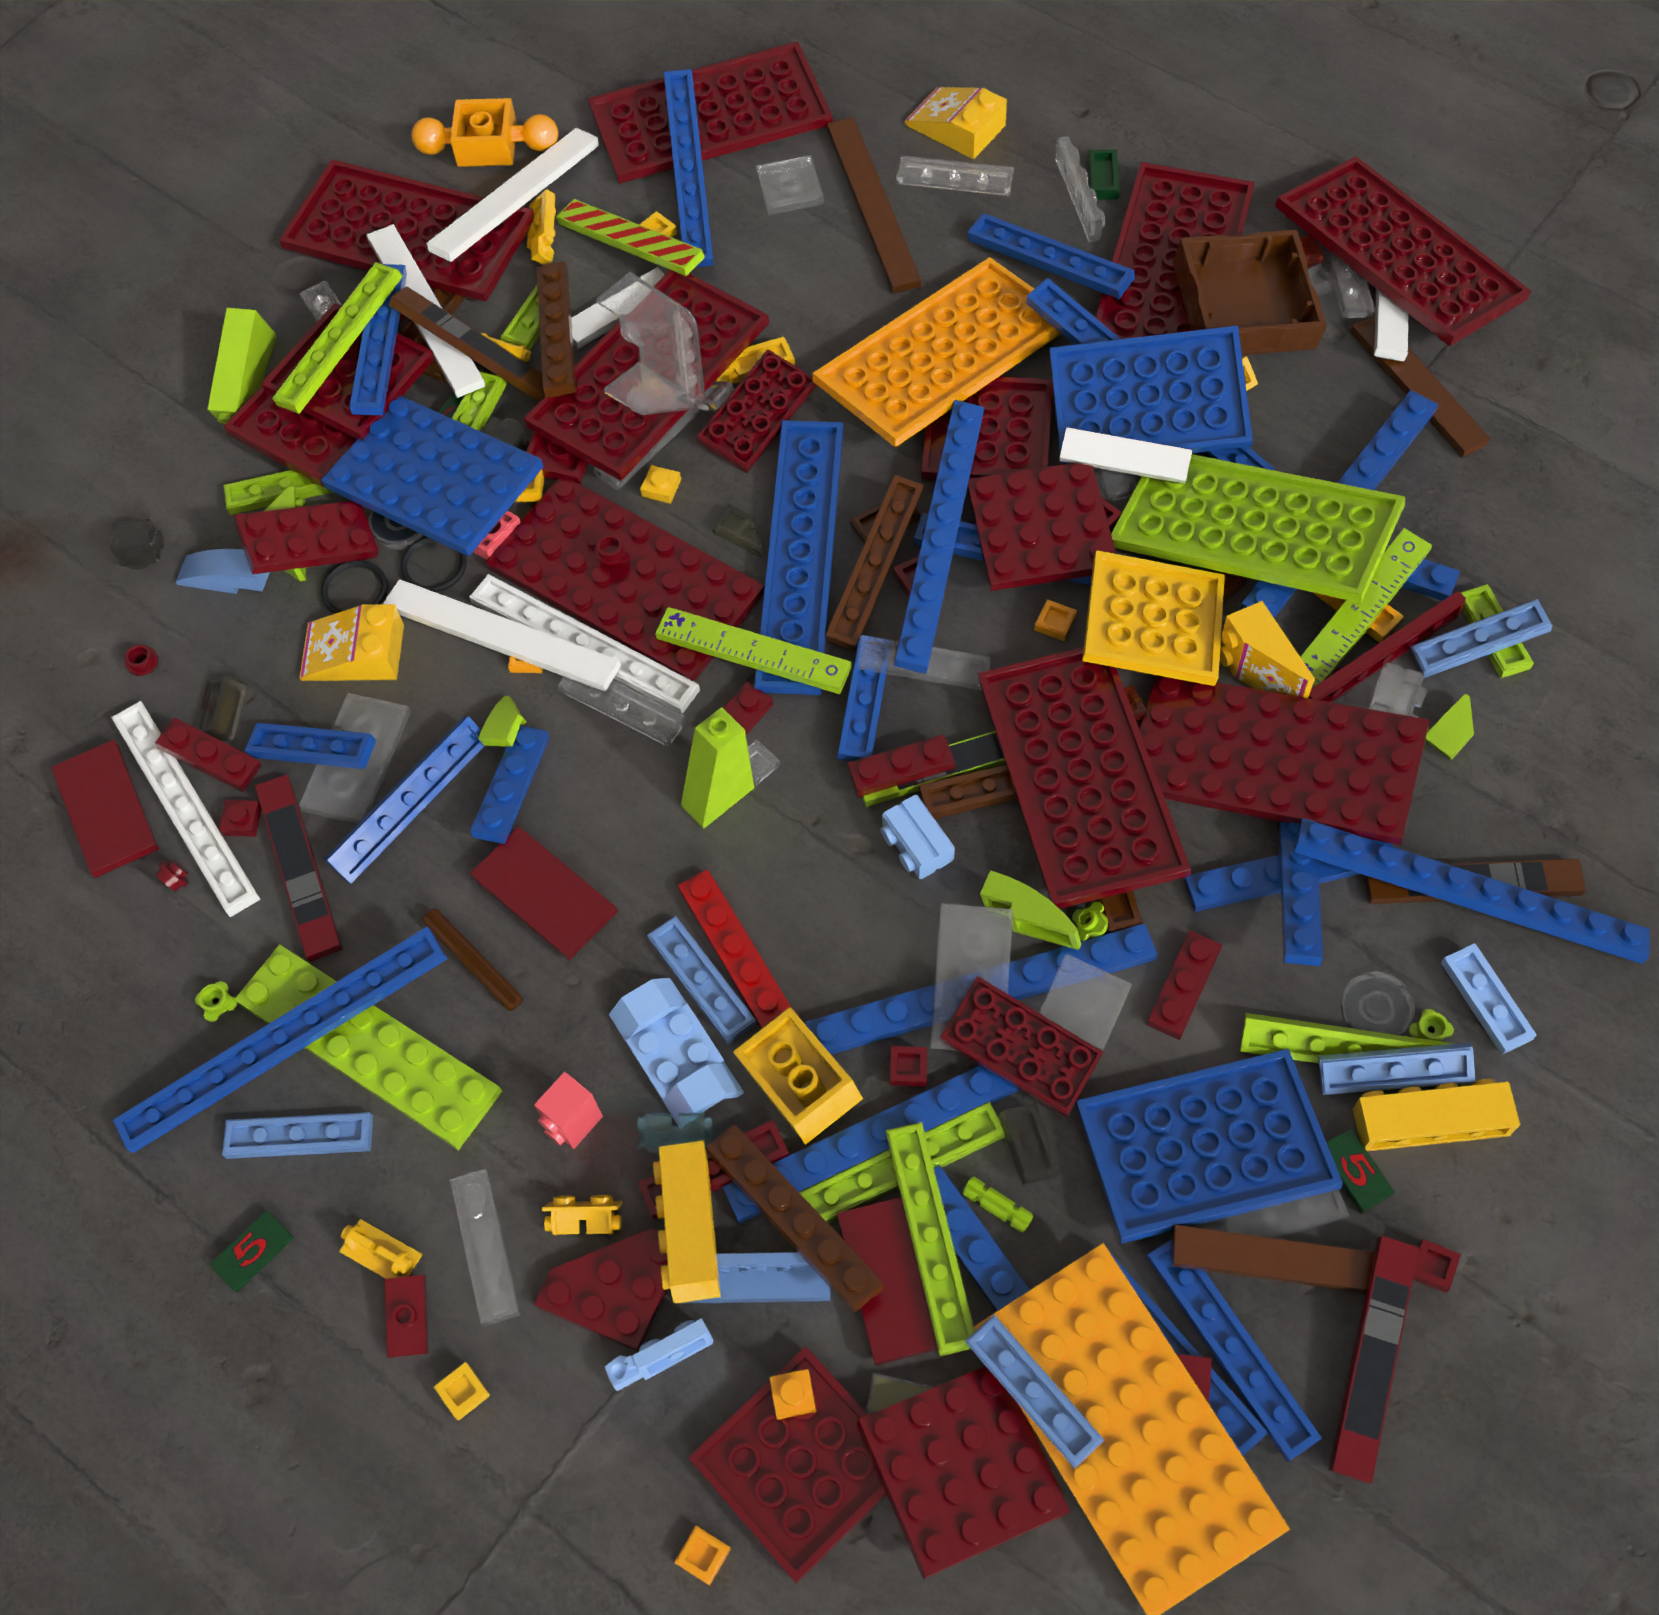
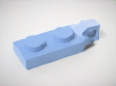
[605,1318,714,1391]

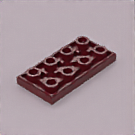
[697,349,817,473]
[51,739,159,878]
[470,826,618,961]
[939,976,1104,1117]
[837,1197,938,1366]

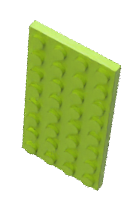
[1111,454,1405,603]

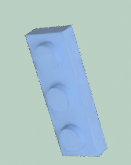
[1441,943,1537,1055]

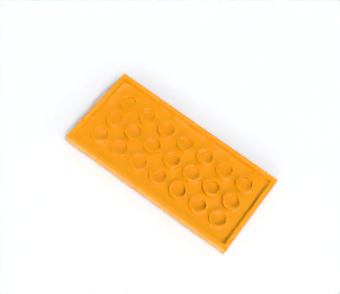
[813,257,1062,447]
[974,1243,1290,1615]

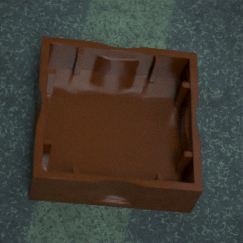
[1173,230,1327,355]

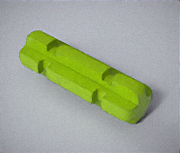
[963,1177,1033,1232]

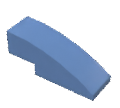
[176,549,270,594]

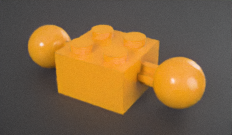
[411,98,558,167]

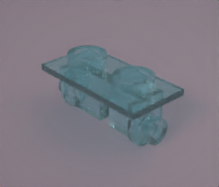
[637,1113,715,1153]

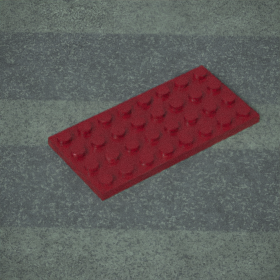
[588,41,833,184]
[1274,156,1531,346]
[279,159,535,302]
[1096,162,1255,339]
[523,270,769,481]
[485,477,765,682]
[978,647,1191,909]
[1140,675,1430,845]

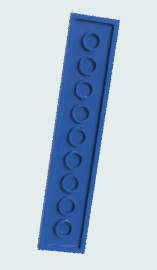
[755,420,844,695]

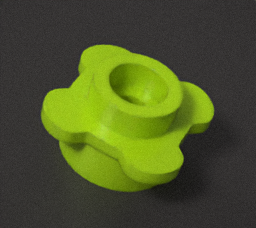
[1072,902,1108,941]
[195,981,237,1022]
[1409,1009,1454,1041]

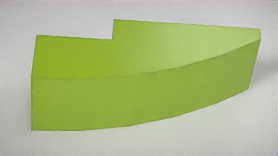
[980,870,1081,950]

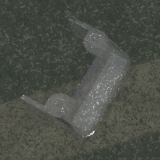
[596,272,706,415]

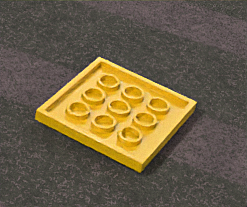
[1082,550,1225,686]

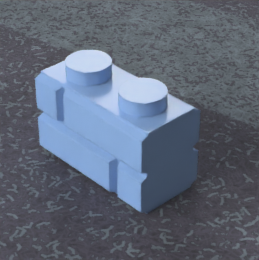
[880,795,955,879]

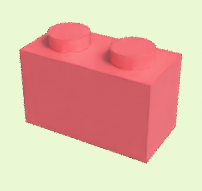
[534,1071,603,1150]

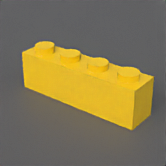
[1352,1079,1520,1151]
[653,1141,721,1303]

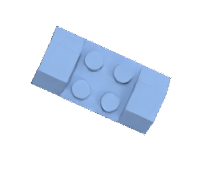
[609,978,744,1132]

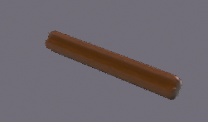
[422,908,523,1011]

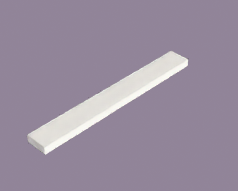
[427,128,599,262]
[367,224,485,398]
[470,574,700,715]
[383,579,621,692]
[111,701,260,917]

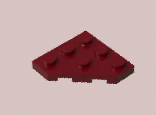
[534,1228,668,1352]

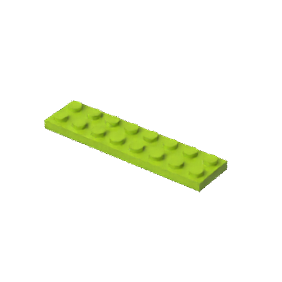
[234,944,503,1151]

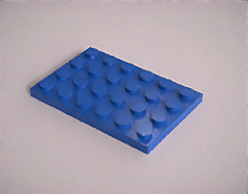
[1050,326,1253,465]
[321,396,544,557]
[1076,1049,1343,1244]

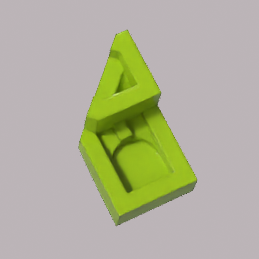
[1425,694,1474,760]
[478,696,527,747]

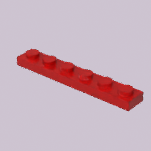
[678,869,791,1029]

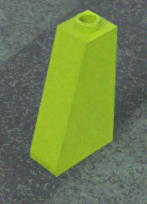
[207,308,277,425]
[681,707,754,829]

